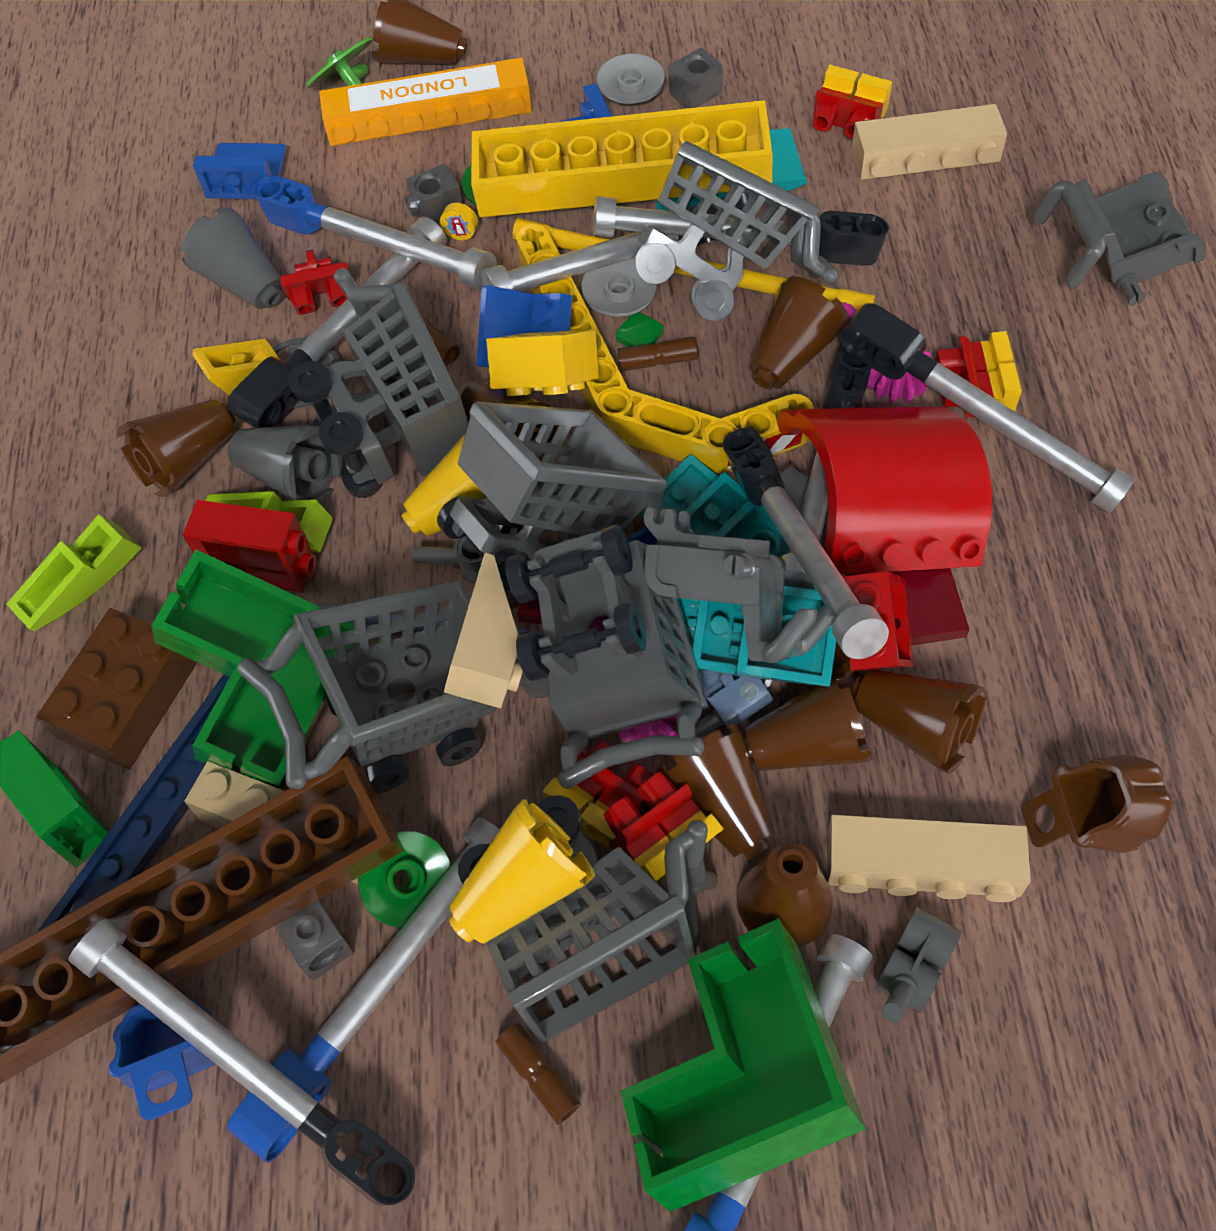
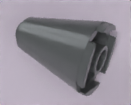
[181,207,283,309]
[228,425,343,504]

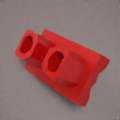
[280,249,349,315]

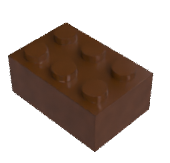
[35,608,198,770]

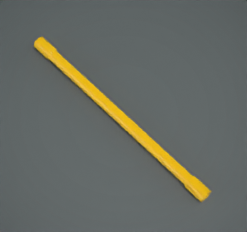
[513,218,875,311]

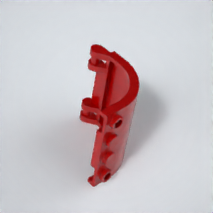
[778,406,992,575]

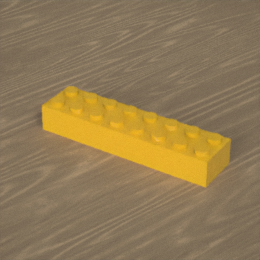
[471,100,773,217]

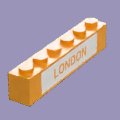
[319,57,532,146]

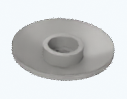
[597,53,665,104]
[582,258,657,317]

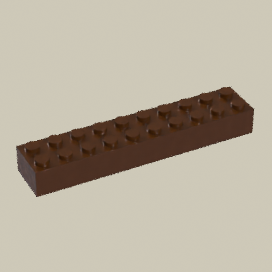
[0,756,405,1084]

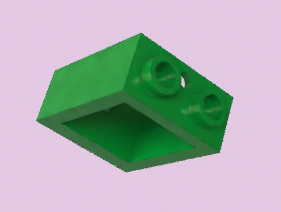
[0,730,109,868]

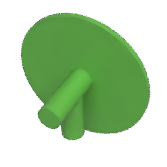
[306,37,373,88]

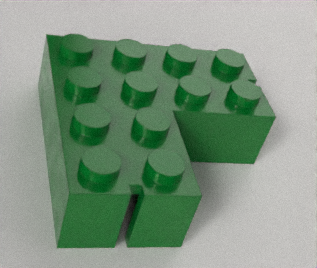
[151,550,357,790]
[620,918,866,1212]

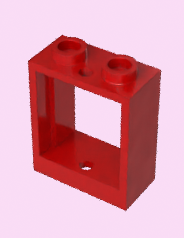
[183,499,316,593]
[842,571,914,671]

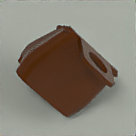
[1022,754,1173,853]

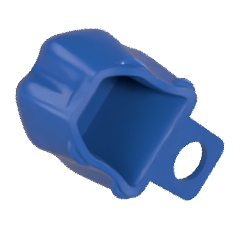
[109,992,215,1121]

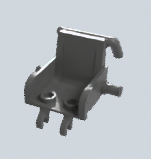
[1033,172,1205,306]
[644,507,835,663]

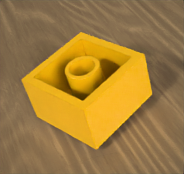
[486,330,599,396]

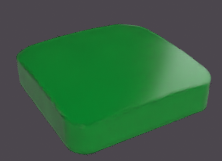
[616,312,664,347]

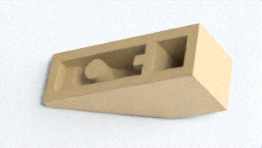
[444,553,523,708]

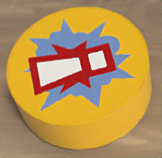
[440,203,478,241]

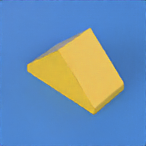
[192,338,281,396]

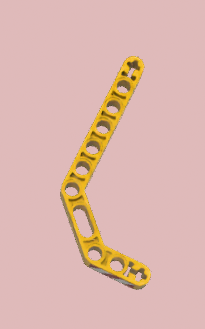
[516,224,814,473]

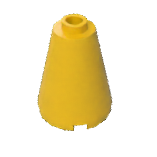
[401,434,487,537]
[449,799,595,944]

